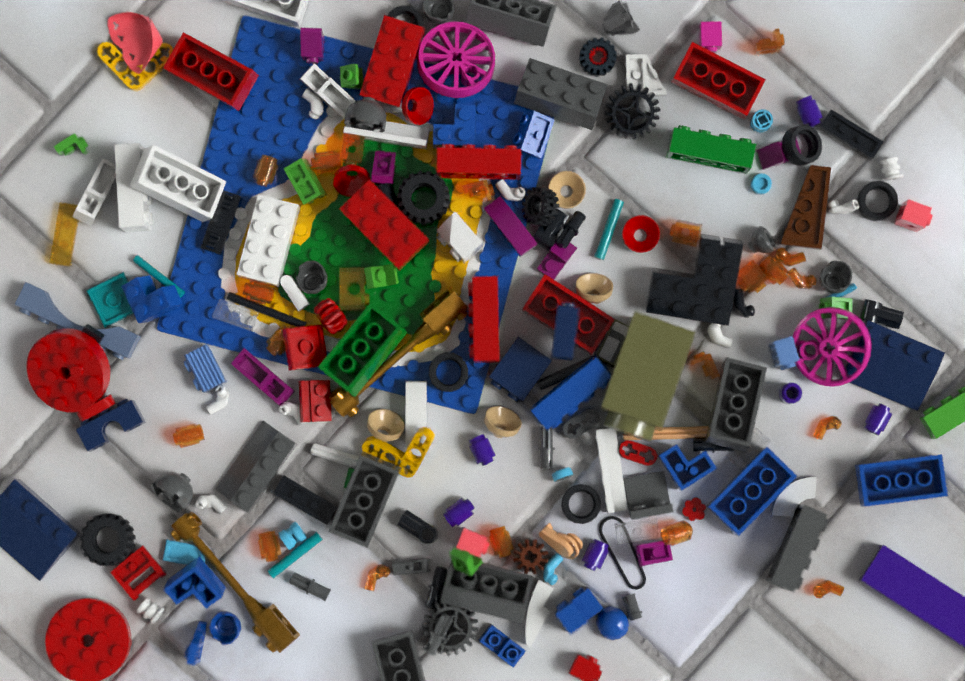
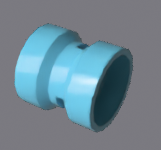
[750,109,773,133]
[278,521,307,550]

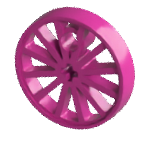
[417,22,495,98]
[793,307,872,387]

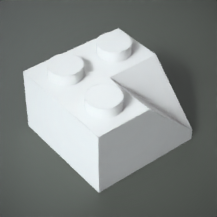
[436,212,483,263]

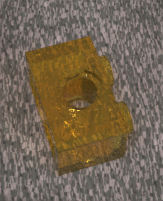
[339,268,370,311]

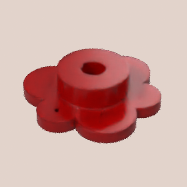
[682,497,706,521]

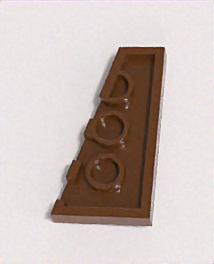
[780,165,831,250]

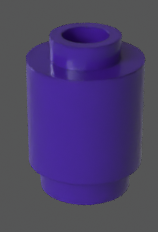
[796,96,823,127]
[779,383,802,404]
[864,403,892,436]
[469,434,496,466]
[443,498,475,527]
[582,539,609,571]

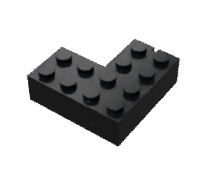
[646,234,744,326]

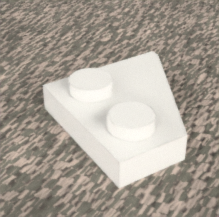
[625,54,667,97]

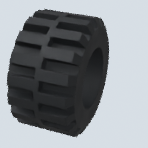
[397,171,450,225]
[79,513,136,566]

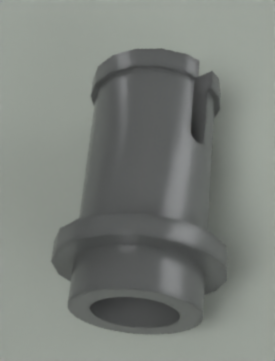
[622,593,643,621]

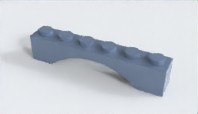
[15,282,141,360]

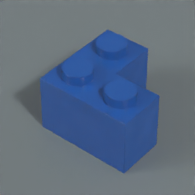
[433,104,476,149]
[121,275,183,324]
[658,444,717,491]
[163,556,226,609]
[554,587,604,635]

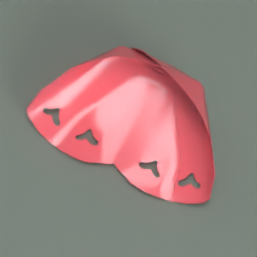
[108,12,163,74]

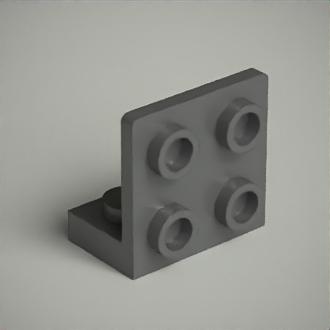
[623,471,674,520]

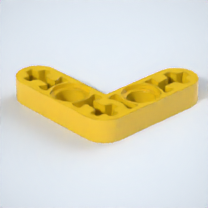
[97,42,173,91]
[362,427,435,478]

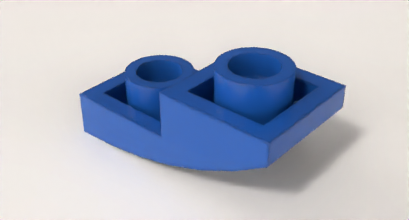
[478,624,526,668]

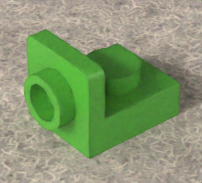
[340,64,363,90]
[53,133,88,156]
[364,264,399,289]
[819,297,853,320]
[449,548,483,576]

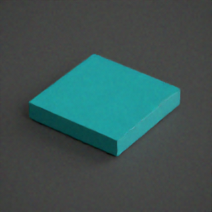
[86,272,134,328]

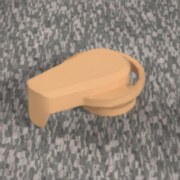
[539,523,583,559]

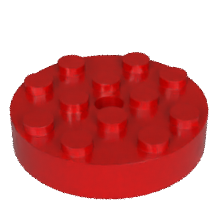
[26,328,110,413]
[45,598,132,681]

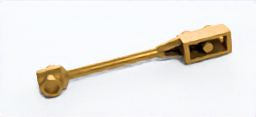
[329,287,468,417]
[171,512,300,653]

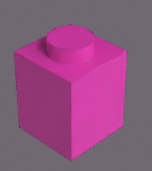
[699,21,722,53]

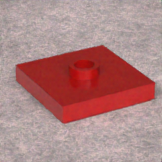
[282,324,327,371]

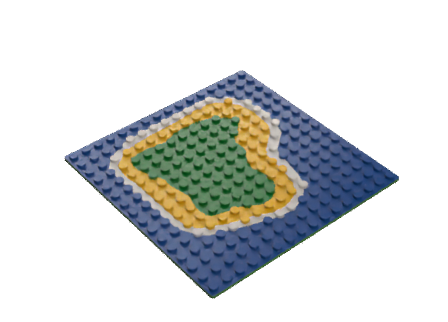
[157,15,554,414]

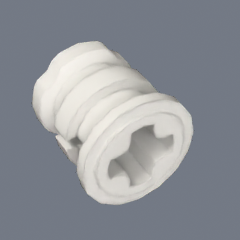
[880,157,903,182]
[136,597,165,625]

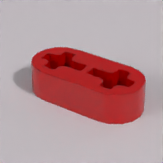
[76,394,116,422]
[619,440,658,466]

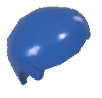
[596,606,629,640]
[209,611,241,645]

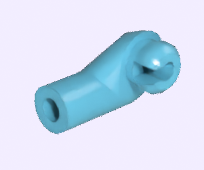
[543,553,563,585]

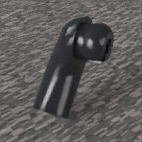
[734,289,755,318]

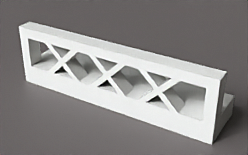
[343,121,430,150]
[595,428,628,513]

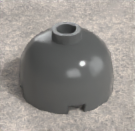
[344,97,386,132]
[151,472,193,512]

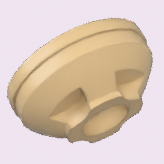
[548,171,586,209]
[575,273,614,304]
[484,406,522,438]
[367,409,405,442]

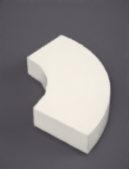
[771,477,817,517]

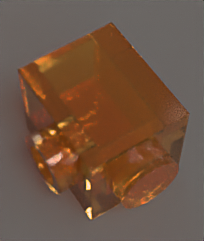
[738,260,768,293]

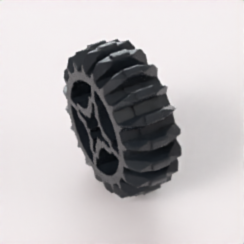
[604,83,661,139]

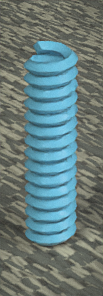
[826,283,857,297]

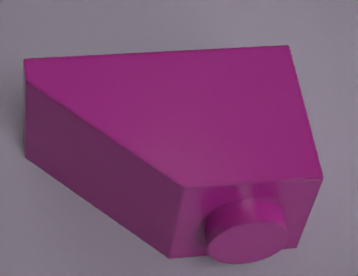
[300,27,324,64]

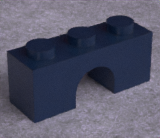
[76,399,146,452]

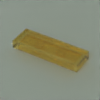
[49,202,79,267]

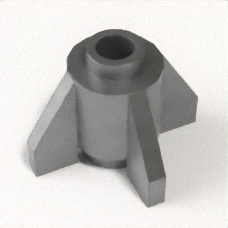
[602,0,640,36]

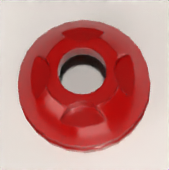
[401,87,434,125]
[333,164,371,197]
[622,215,660,253]

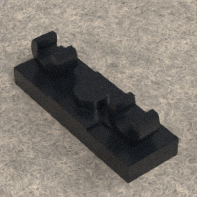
[200,190,241,255]

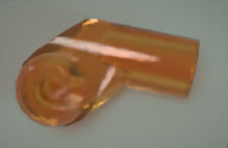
[787,268,817,289]
[813,416,842,440]
[364,565,390,591]
[813,580,844,599]

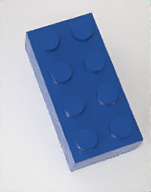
[531,354,612,430]
[706,447,797,536]
[855,454,948,507]

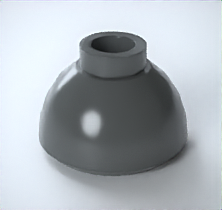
[748,226,776,253]

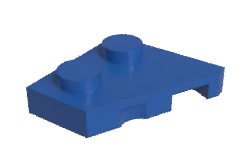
[184,621,208,665]

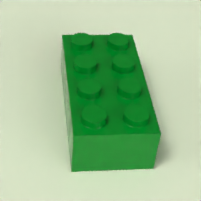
[666,125,756,174]
[318,303,407,397]

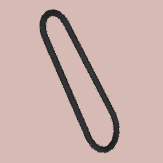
[599,516,646,590]

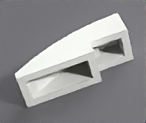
[300,63,355,120]
[72,158,116,226]
[405,381,427,448]
[525,579,553,647]

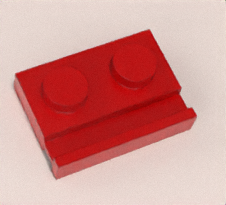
[299,380,332,423]

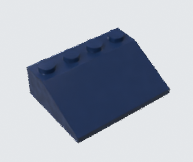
[841,320,945,411]
[0,479,82,581]

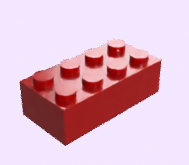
[360,15,425,109]
[163,32,259,111]
[671,42,766,120]
[437,144,521,180]
[340,180,429,271]
[522,274,615,355]
[468,276,499,363]

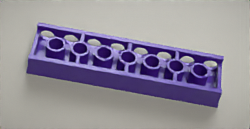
[859,545,965,648]

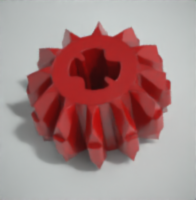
[314,298,347,335]

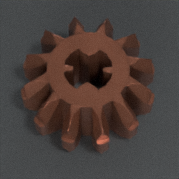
[513,539,548,574]

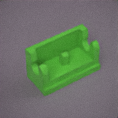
[284,158,327,205]

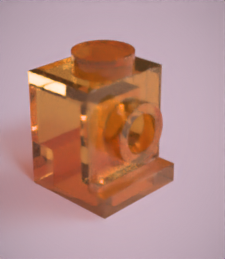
[340,133,365,165]
[670,219,703,247]

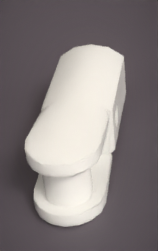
[280,275,310,311]

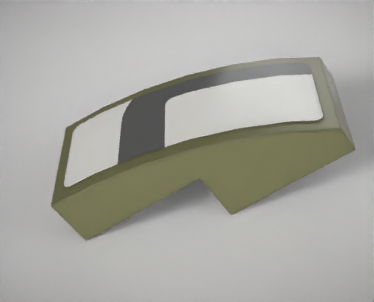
[597,319,629,367]

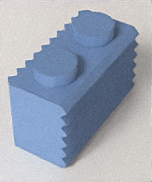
[768,336,799,370]
[183,344,227,393]

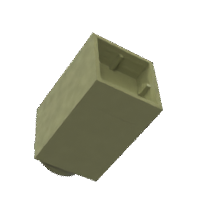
[601,311,695,442]

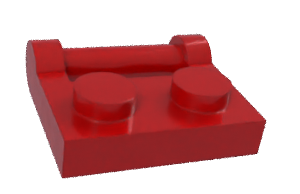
[110,545,167,601]

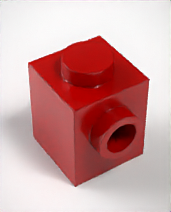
[569,654,602,681]

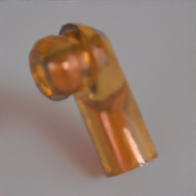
[775,247,806,267]

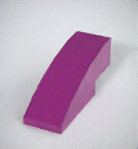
[483,196,537,257]
[231,348,295,406]

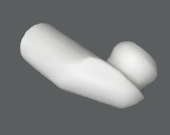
[302,89,323,119]
[495,179,526,201]
[827,200,859,214]
[707,323,733,348]
[206,385,230,415]
[279,402,306,426]
[195,494,227,514]

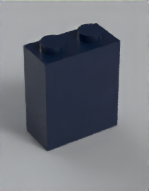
[551,302,579,361]
[489,336,552,402]

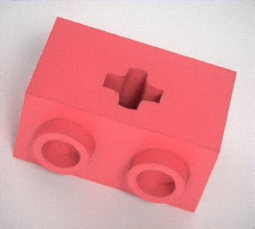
[894,199,933,232]
[456,528,490,558]

